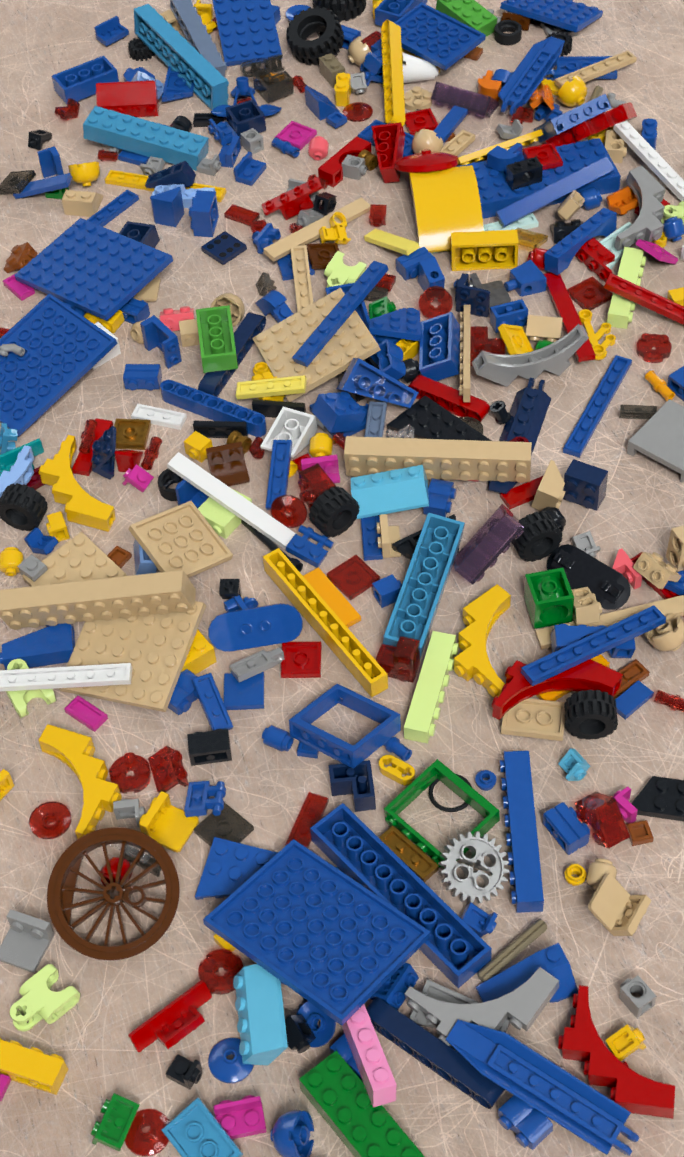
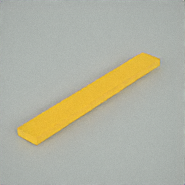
[105,170,226,202]

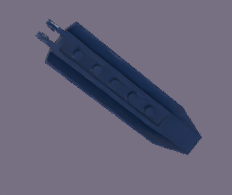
[489,377,551,494]

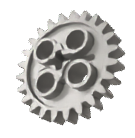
[438,831,510,904]

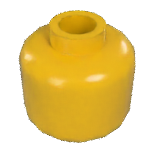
[309,433,333,457]
[0,547,23,576]

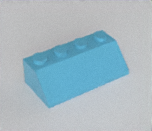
[351,465,429,519]
[233,964,288,1066]

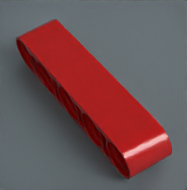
[408,375,490,423]

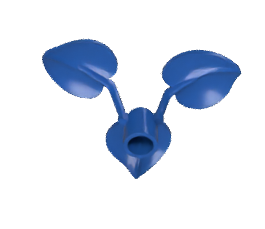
[211,76,282,117]

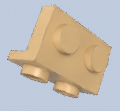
[376,514,402,558]
[633,552,681,589]

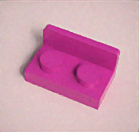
[301,455,340,487]
[213,1095,267,1139]

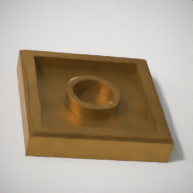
[114,418,151,450]

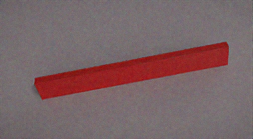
[544,273,596,362]

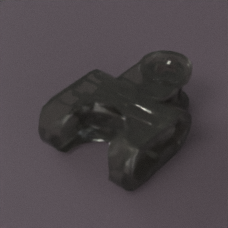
[240,54,285,77]

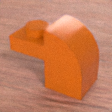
[478,70,502,103]

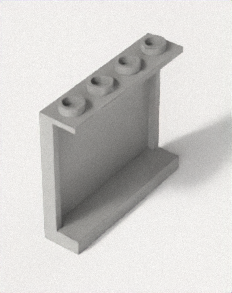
[627,399,684,483]

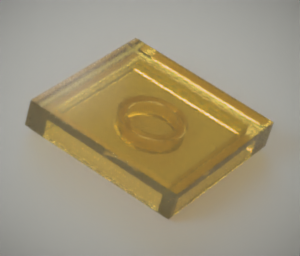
[515,228,548,249]

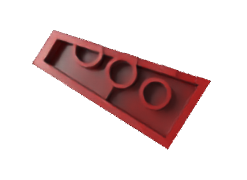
[371,122,405,183]

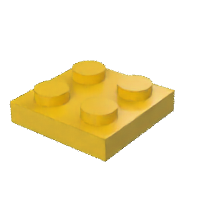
[498,324,534,355]

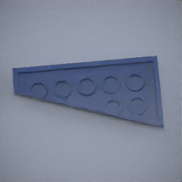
[195,837,338,900]

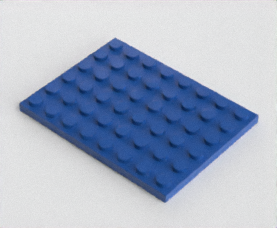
[14,218,173,321]
[0,293,118,437]
[203,839,431,1026]

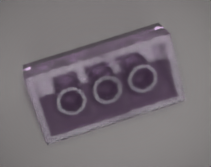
[431,81,500,119]
[453,504,524,585]

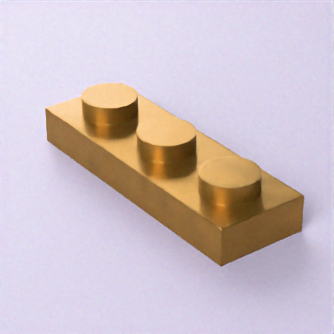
[379,826,439,882]

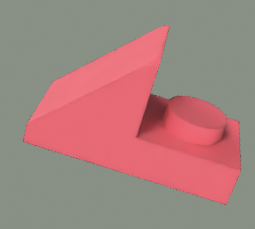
[612,548,642,589]

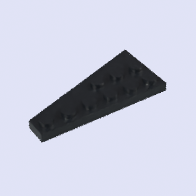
[387,395,492,441]

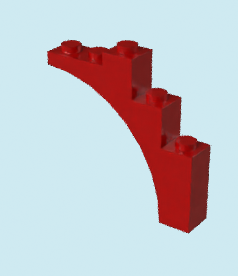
[545,102,637,147]
[491,659,623,720]
[558,985,676,1119]

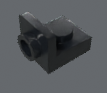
[28,129,52,150]
[219,579,242,599]
[165,1054,203,1090]

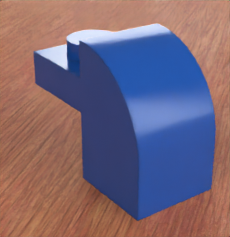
[487,142,523,172]
[256,290,293,323]

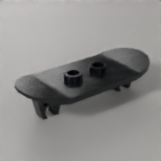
[547,544,630,610]

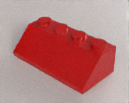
[96,80,159,117]

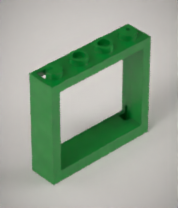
[384,759,500,869]

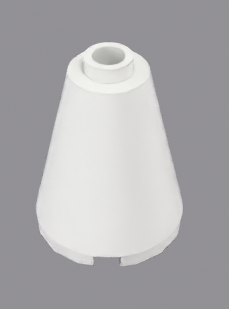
[402,53,439,83]

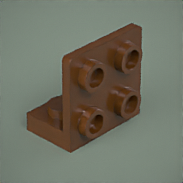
[206,442,250,486]

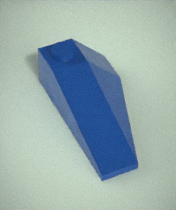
[476,943,578,1003]

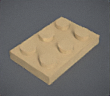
[501,698,565,741]

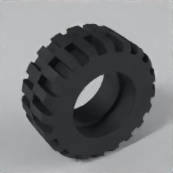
[313,0,366,22]
[286,7,344,65]

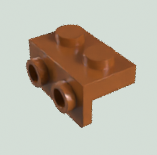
[4,242,38,274]

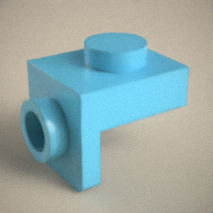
[558,748,590,781]

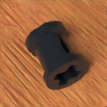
[490,401,511,425]

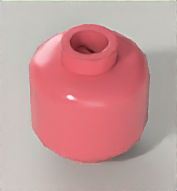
[308,136,329,160]

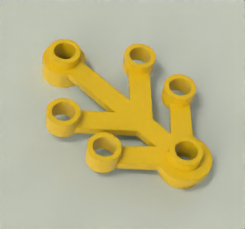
[578,309,616,360]

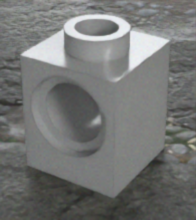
[240,128,264,155]
[342,155,367,180]
[619,975,656,1018]

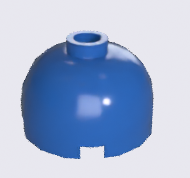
[270,1110,314,1157]

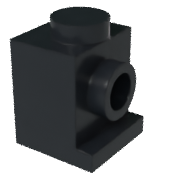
[313,192,337,215]
[285,1015,316,1053]

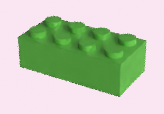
[436,0,497,37]
[196,305,238,373]

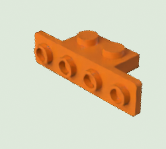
[529,82,555,110]

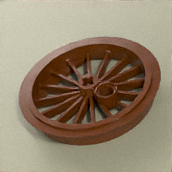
[47,827,180,960]

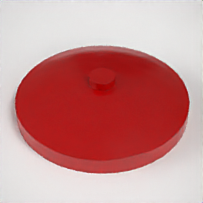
[395,149,459,172]

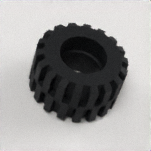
[0,483,48,531]
[309,486,360,538]
[509,511,563,562]
[564,689,618,740]

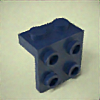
[455,273,490,317]
[91,426,116,480]

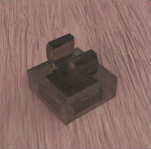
[256,272,277,296]

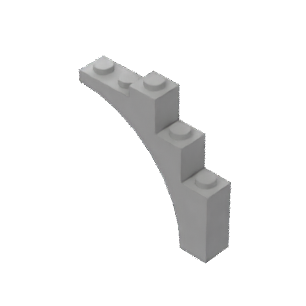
[614,166,666,251]
[471,324,589,387]
[404,967,559,1046]

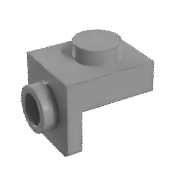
[350,72,368,95]
[496,119,523,140]
[139,156,165,176]
[571,531,601,558]
[17,554,48,582]
[113,799,145,827]

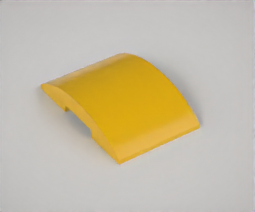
[409,165,484,253]

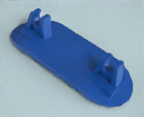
[208,603,303,651]

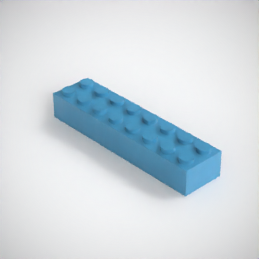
[83,106,209,171]
[382,512,465,660]

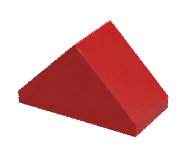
[115,450,143,472]

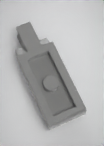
[229,647,285,682]

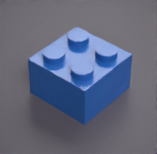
[189,190,219,237]
[312,392,366,433]

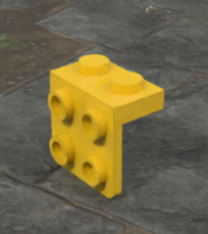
[139,791,199,852]

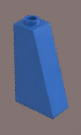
[0,623,75,670]

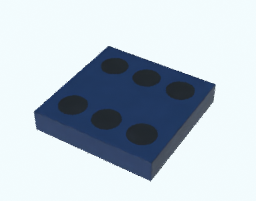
[201,231,247,265]

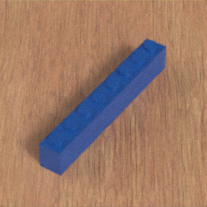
[500,751,544,913]

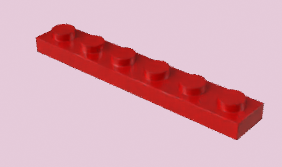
[604,273,684,325]

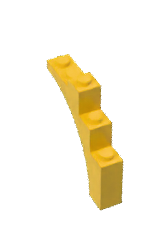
[39,435,116,532]
[454,584,511,697]
[38,724,122,839]

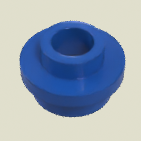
[475,770,496,791]

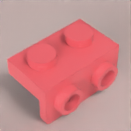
[160,306,194,331]

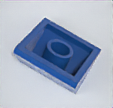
[305,85,340,121]
[150,187,185,228]

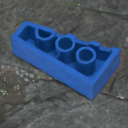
[337,358,419,408]

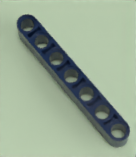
[198,312,266,397]
[366,997,505,1109]

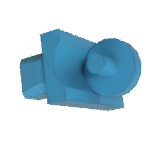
[0,423,18,455]

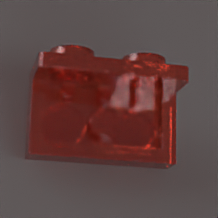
[148,746,189,793]

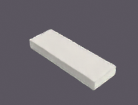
[131,404,187,430]

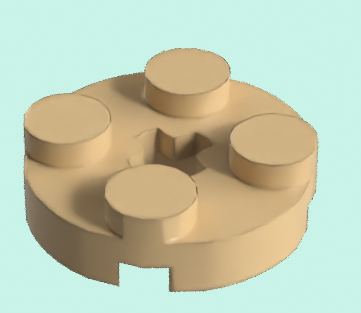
[404,86,432,112]

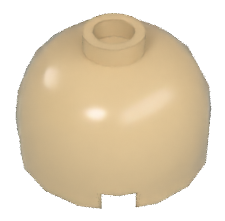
[348,36,372,67]
[411,129,444,154]
[210,293,245,327]
[645,613,684,651]

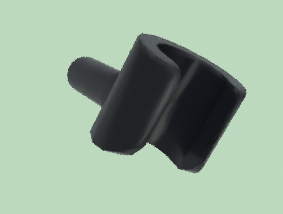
[162,472,181,490]

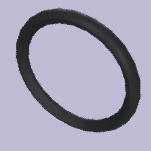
[428,774,472,812]

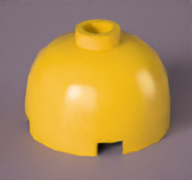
[557,76,587,107]
[68,162,100,186]

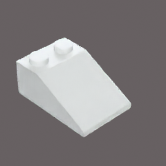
[260,407,318,458]

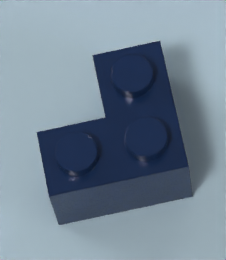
[328,760,376,812]

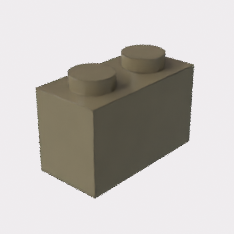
[319,53,345,88]

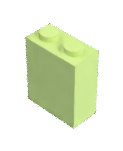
[198,488,252,539]

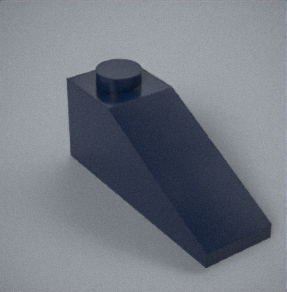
[145,161,196,188]

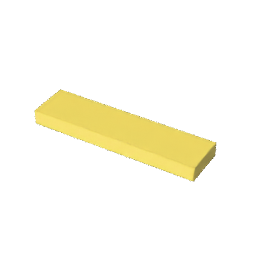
[364,228,419,256]
[236,375,307,400]

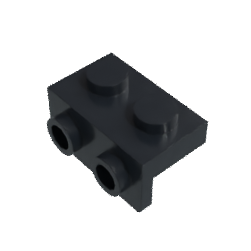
[550,219,584,244]

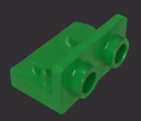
[369,296,396,319]
[91,1093,140,1152]

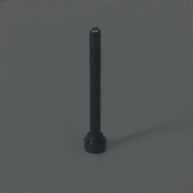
[241,520,303,572]

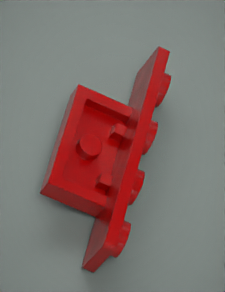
[261,177,323,220]
[575,238,615,282]
[128,980,212,1052]

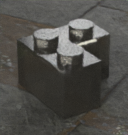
[253,69,294,103]

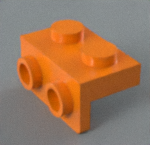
[606,186,639,215]

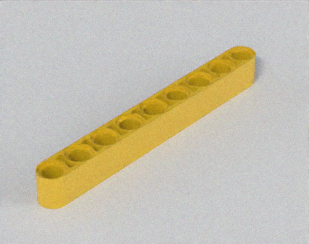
[381,19,405,127]

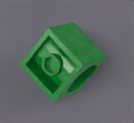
[524,568,574,629]

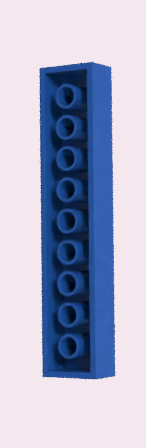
[310,803,492,988]

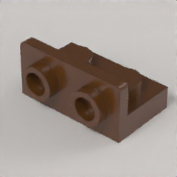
[501,11,533,31]

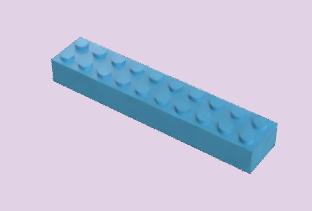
[134,4,229,110]

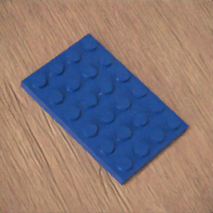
[212,0,282,66]
[500,0,603,33]
[394,2,486,71]

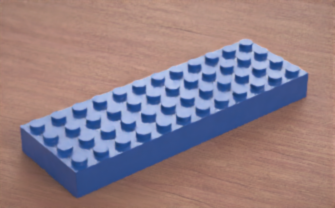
[456,138,621,219]

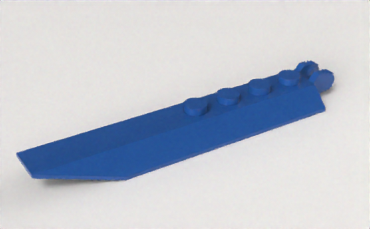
[498,37,565,115]
[446,1020,639,1156]

